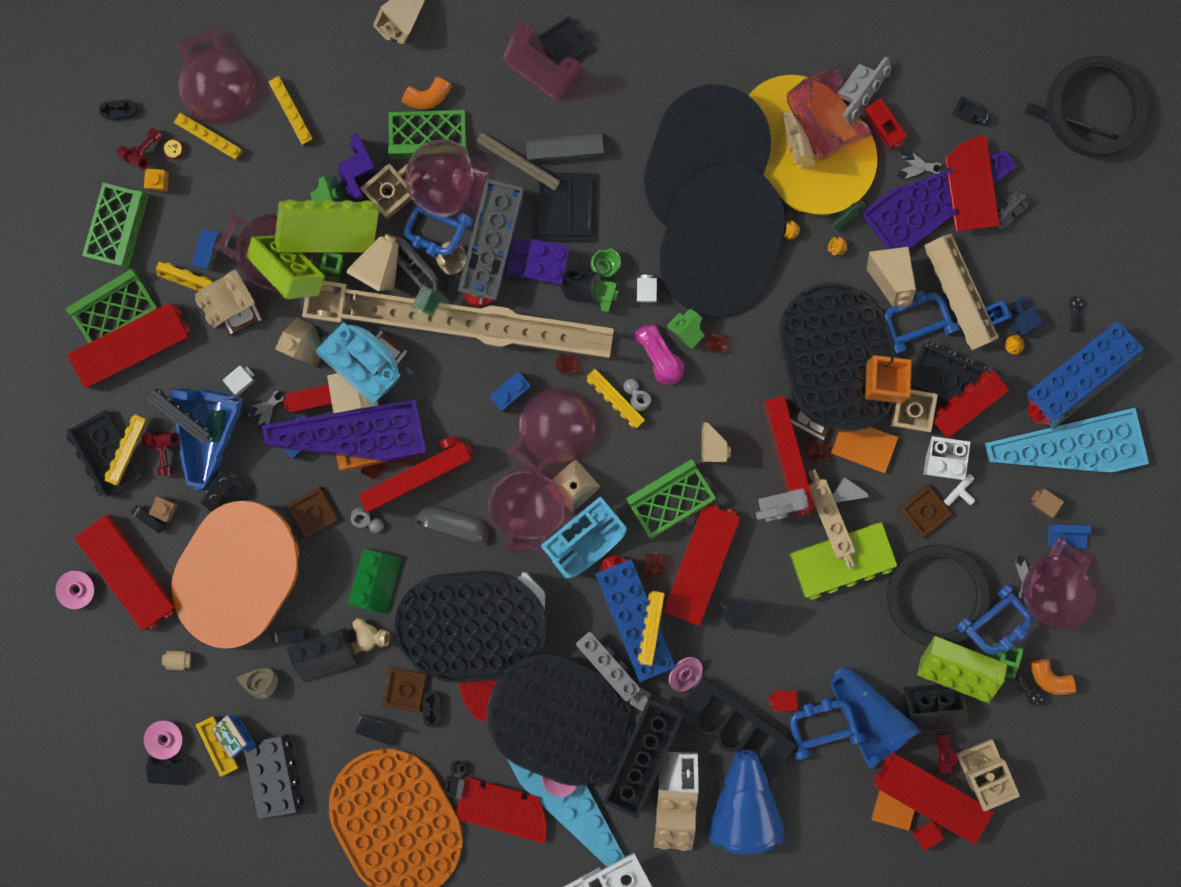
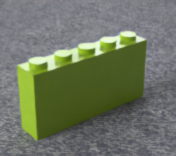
[274,200,379,252]
[789,522,897,600]

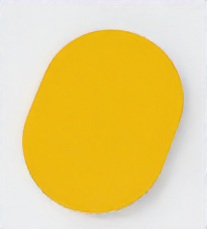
[748,75,877,216]

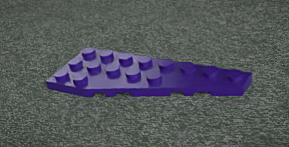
[860,151,1017,249]
[262,400,426,462]

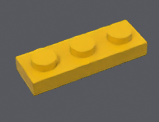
[156,262,213,291]
[196,716,239,777]

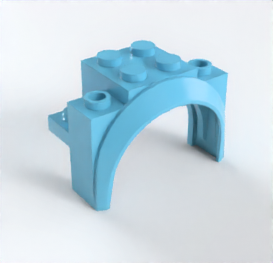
[541,497,627,578]

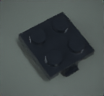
[538,16,590,69]
[200,470,252,512]

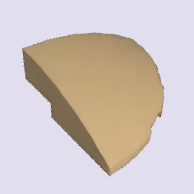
[783,112,815,169]

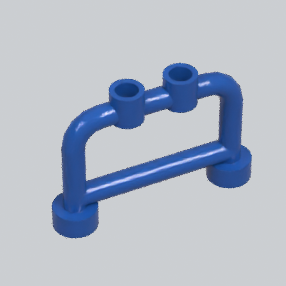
[404,193,474,257]
[884,291,961,354]
[956,584,1033,654]
[790,697,866,760]

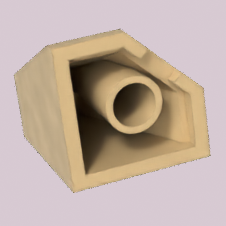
[373,0,425,44]
[275,318,322,368]

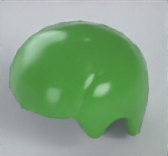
[591,248,621,278]

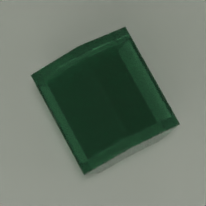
[412,285,443,317]

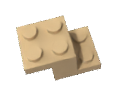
[195,269,255,328]
[957,739,1020,812]
[654,790,698,851]

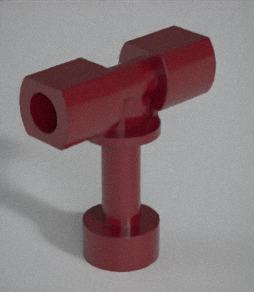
[115,127,163,171]
[141,432,179,476]
[936,733,958,774]

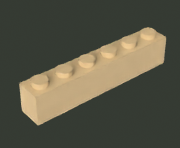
[924,233,999,350]

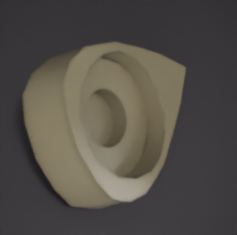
[237,668,278,699]

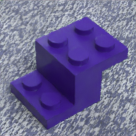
[337,133,378,202]
[506,238,569,285]

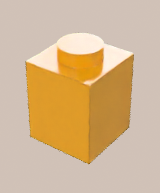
[144,169,169,192]

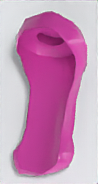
[635,324,685,385]

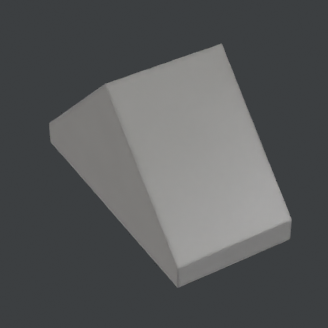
[832,478,868,502]

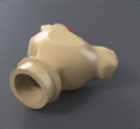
[350,618,390,654]

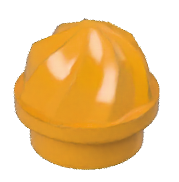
[783,220,800,240]
[828,237,847,256]
[1005,335,1025,355]

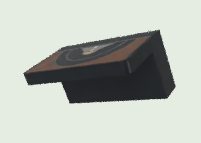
[355,714,398,746]

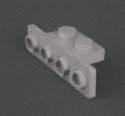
[838,57,892,126]
[756,489,808,522]
[576,632,640,701]

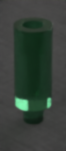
[830,200,866,232]

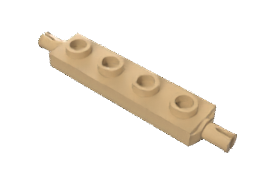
[808,469,856,569]

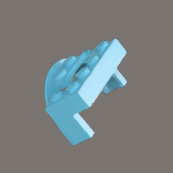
[316,322,400,406]

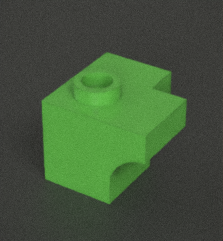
[310,175,350,202]
[313,252,346,282]
[593,280,619,314]
[666,309,705,349]
[990,643,1024,679]

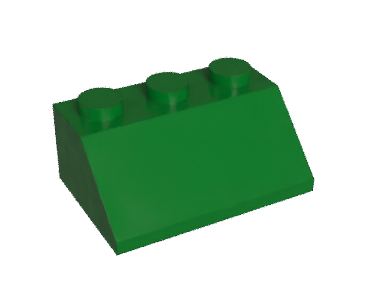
[348,548,403,614]

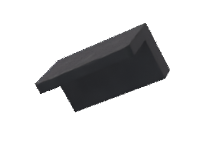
[560,270,601,302]
[146,755,189,786]

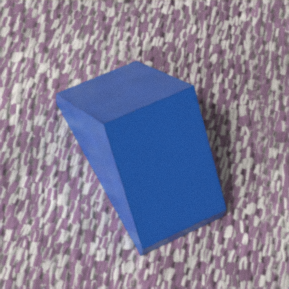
[986,299,1012,325]

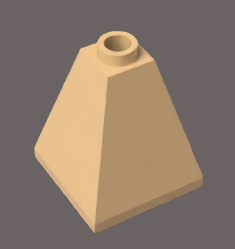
[346,234,399,291]
[547,459,601,513]

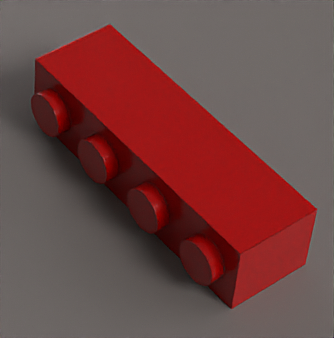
[933,369,1009,438]

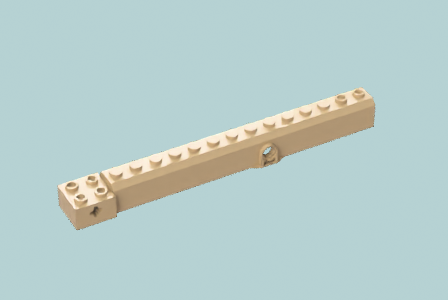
[302,281,614,359]

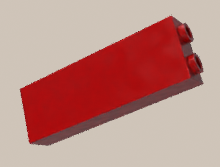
[66,302,191,389]
[763,396,815,516]
[358,442,474,512]
[663,503,740,626]
[74,515,175,631]
[873,751,995,844]

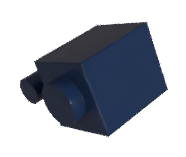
[1007,296,1043,336]

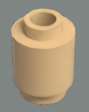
[162,650,191,670]

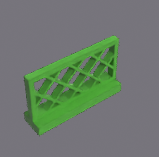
[388,110,466,160]
[82,183,149,269]
[65,268,157,343]
[626,459,717,539]

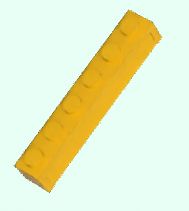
[269,76,314,146]
[174,113,243,161]
[586,369,645,429]
[105,414,148,485]
[638,591,664,666]

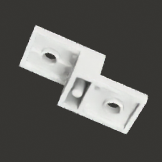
[563,853,652,887]

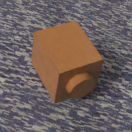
[1030,489,1064,518]
[149,496,178,522]

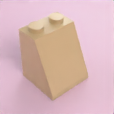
[867,247,916,308]

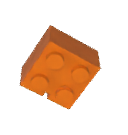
[865,355,911,403]

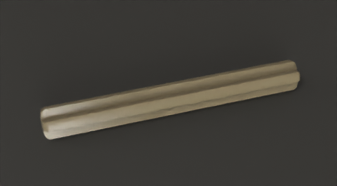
[477,133,560,190]

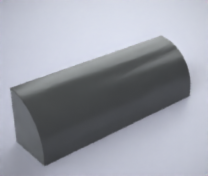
[526,133,604,162]

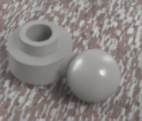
[624,379,651,411]
[351,507,384,533]

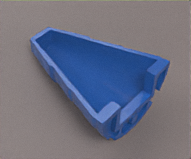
[170,388,243,490]
[830,667,921,769]
[708,750,785,854]

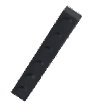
[146,389,213,443]

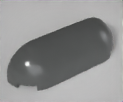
[393,236,438,299]
[415,506,490,545]

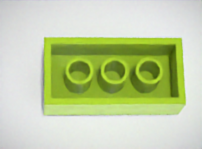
[246,236,325,299]
[917,636,1007,703]

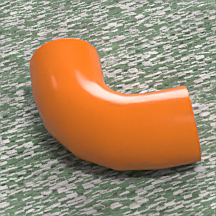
[401,77,452,110]
[1030,659,1076,695]

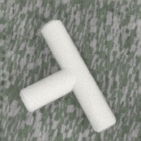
[944,474,975,506]

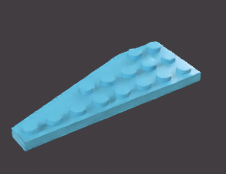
[985,408,1149,473]
[507,759,625,867]

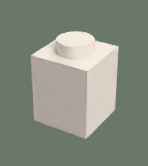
[637,275,657,303]
[223,365,255,396]

